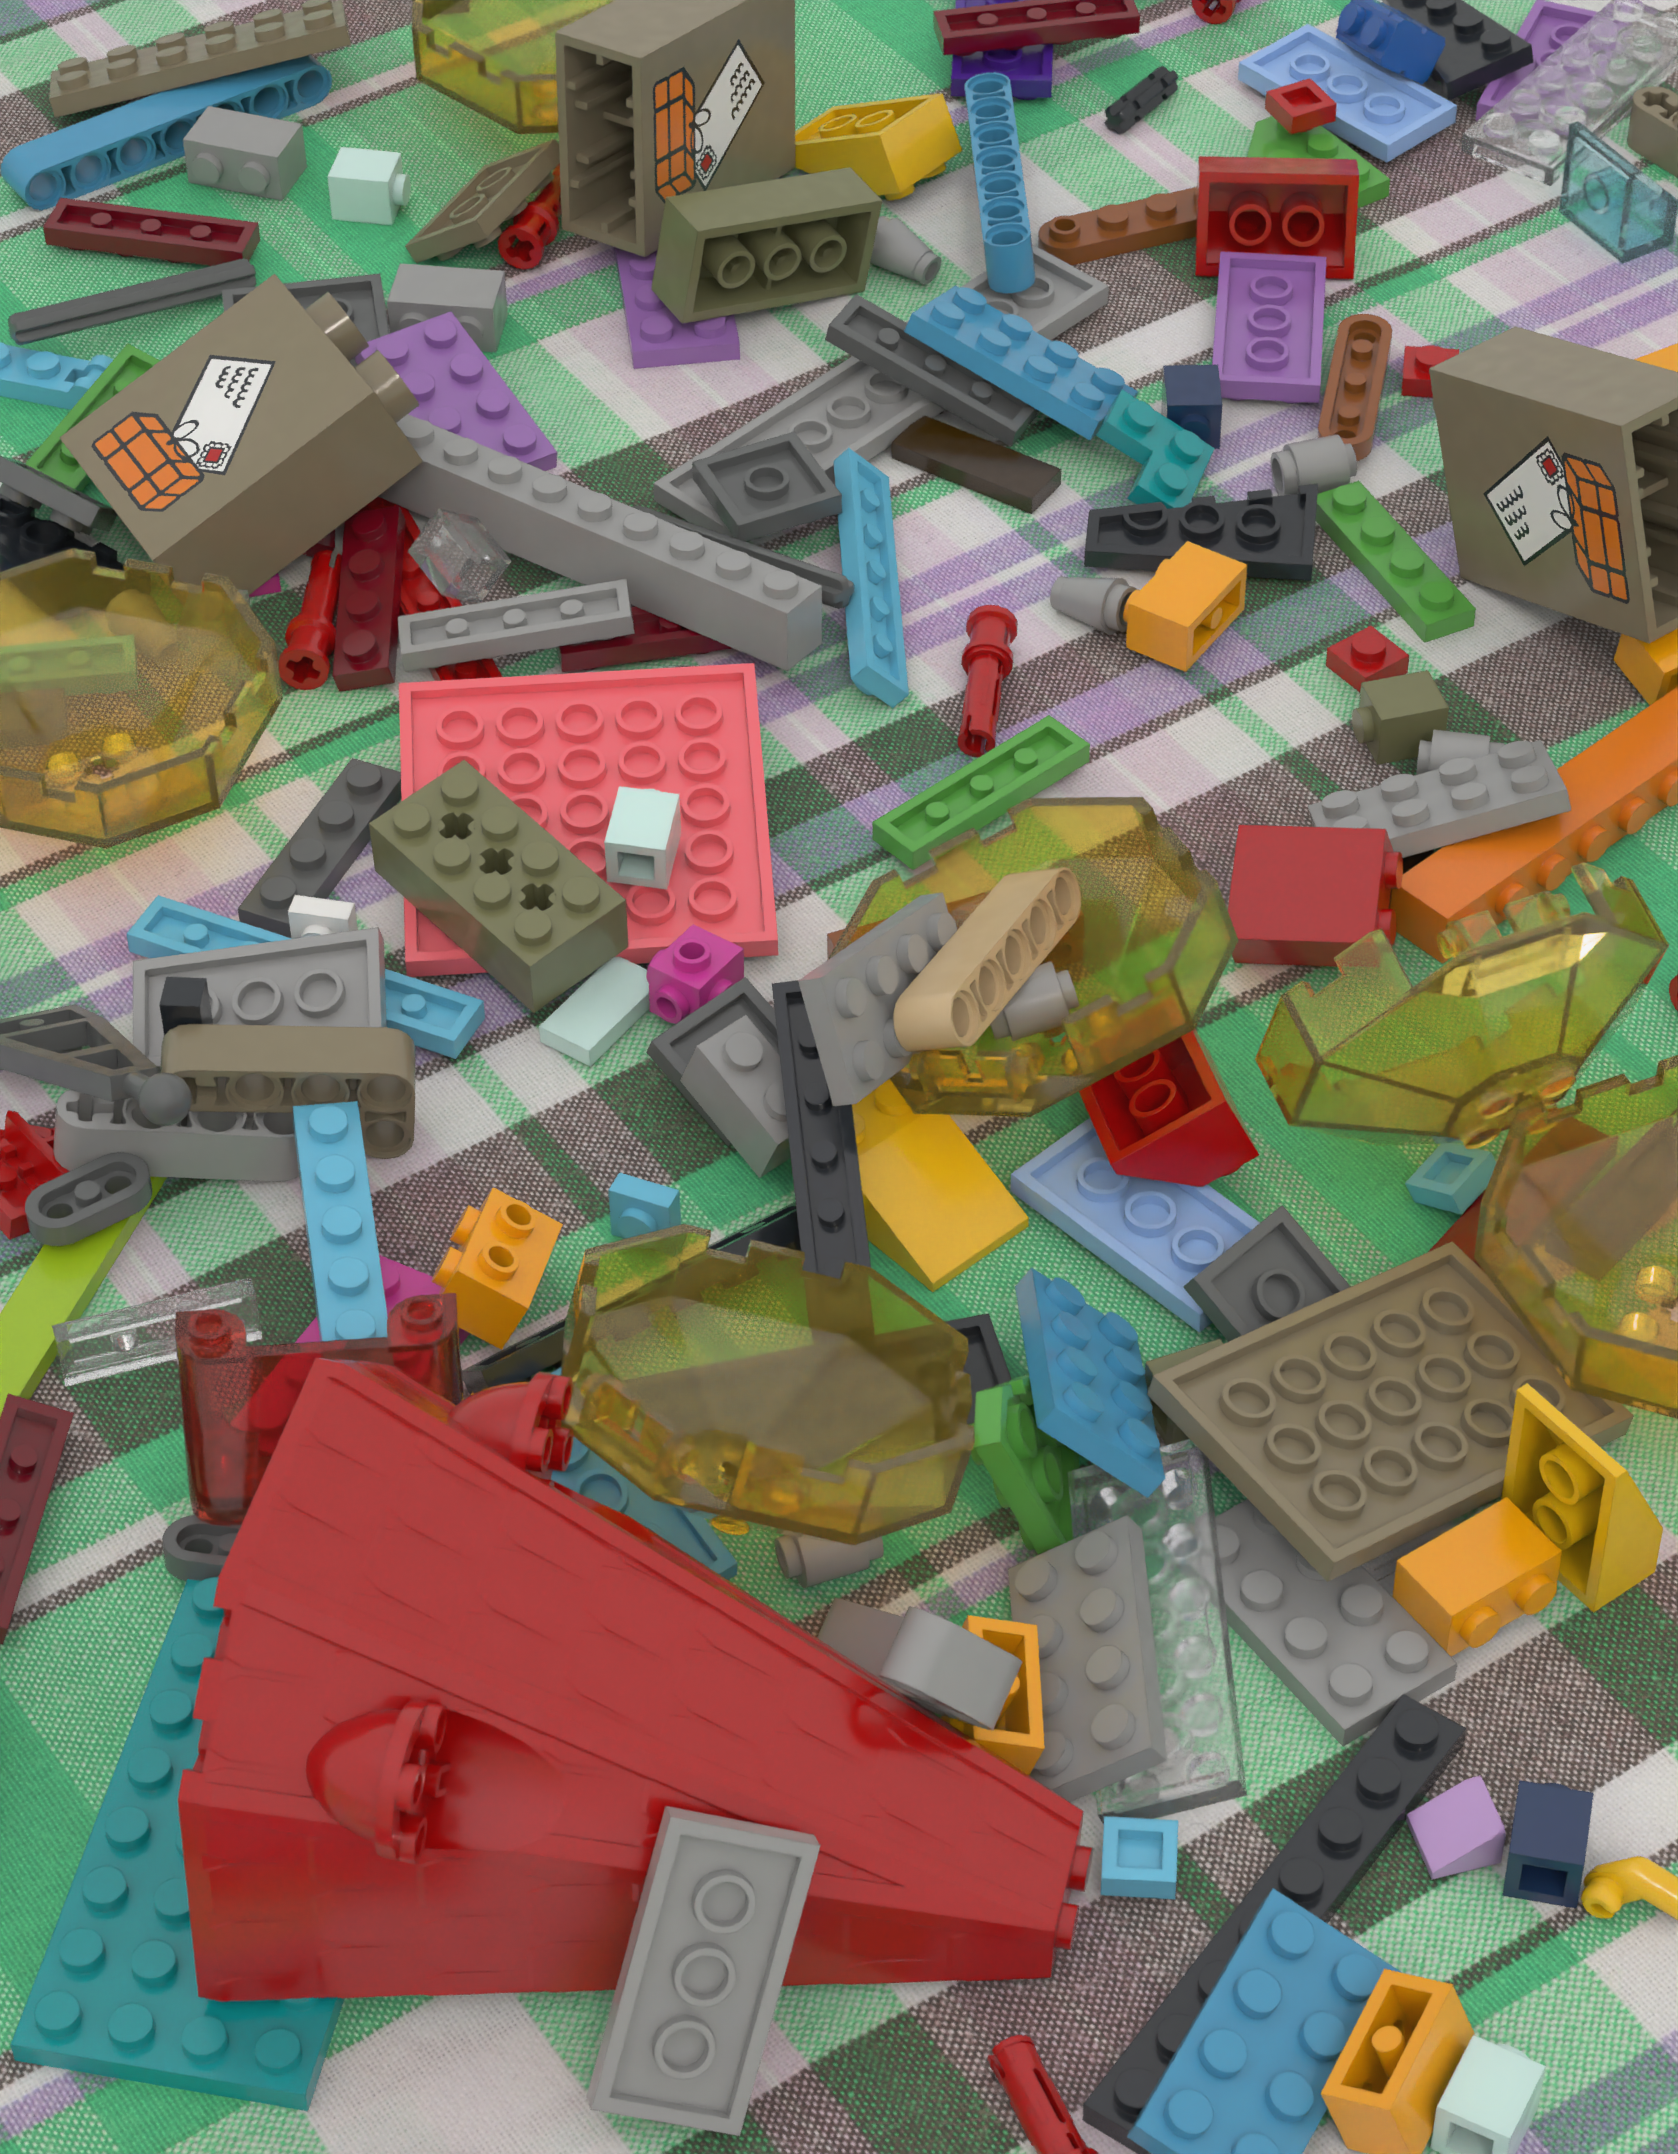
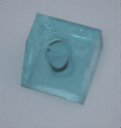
[1559,121,1678,264]

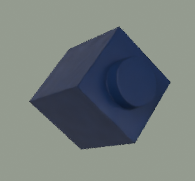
[1161,364,1222,449]
[1502,1780,1594,1909]

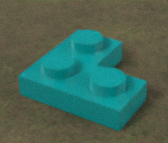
[1096,390,1215,509]

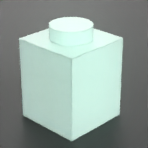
[327,147,411,226]
[604,786,681,889]
[1430,2035,1546,2154]

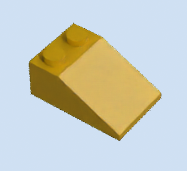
[795,93,963,201]
[852,1072,1029,1292]
[1501,1383,1663,1613]

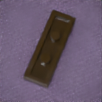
[891,415,1061,514]

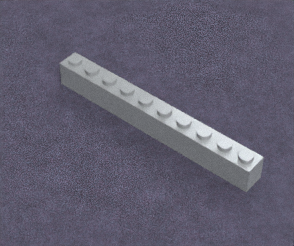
[378,414,822,671]

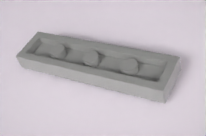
[398,579,635,672]

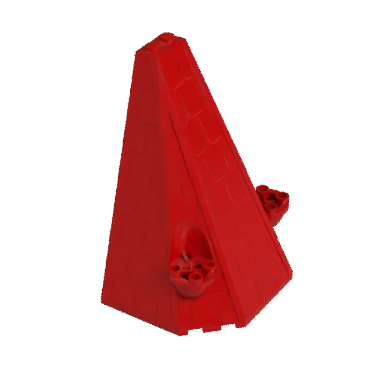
[178,1358,1093,2002]

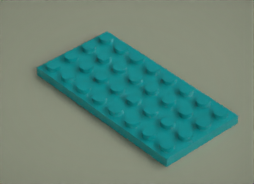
[11,1577,345,2111]

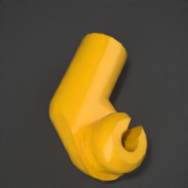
[1581,1856,1678,1921]

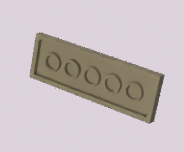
[49,0,351,118]

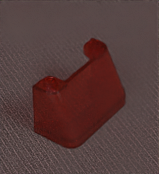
[175,1293,465,1526]

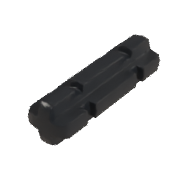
[1104,66,1178,134]

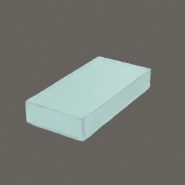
[539,956,650,1067]

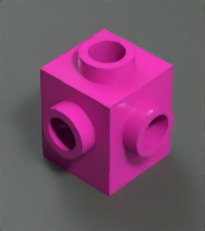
[646,924,744,1024]

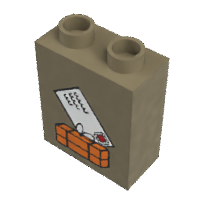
[555,0,795,257]
[60,274,423,627]
[1429,326,1678,643]

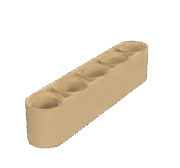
[893,867,1081,1052]

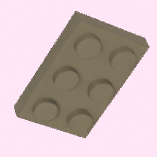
[405,139,560,263]

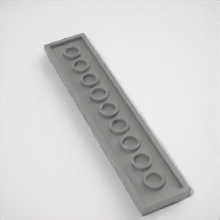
[653,244,1109,538]

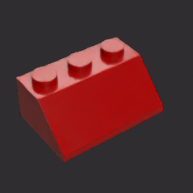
[1195,156,1359,279]
[1066,999,1259,1187]

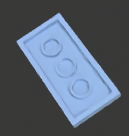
[1238,24,1457,163]
[1010,1118,1260,1333]

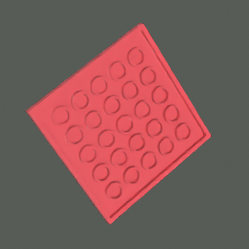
[399,663,778,977]

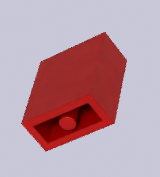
[1224,825,1403,968]

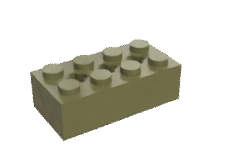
[651,167,883,324]
[369,760,629,1013]

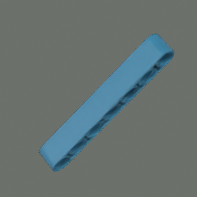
[1,55,332,210]
[965,72,1036,293]

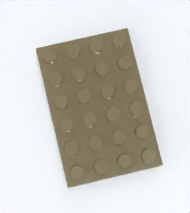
[1147,1242,1634,1582]

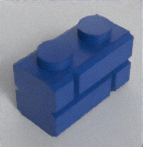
[1336,0,1446,84]

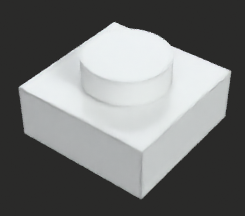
[288,895,358,939]

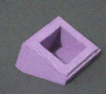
[1406,1775,1506,1879]

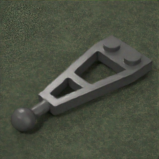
[0,1004,192,1126]

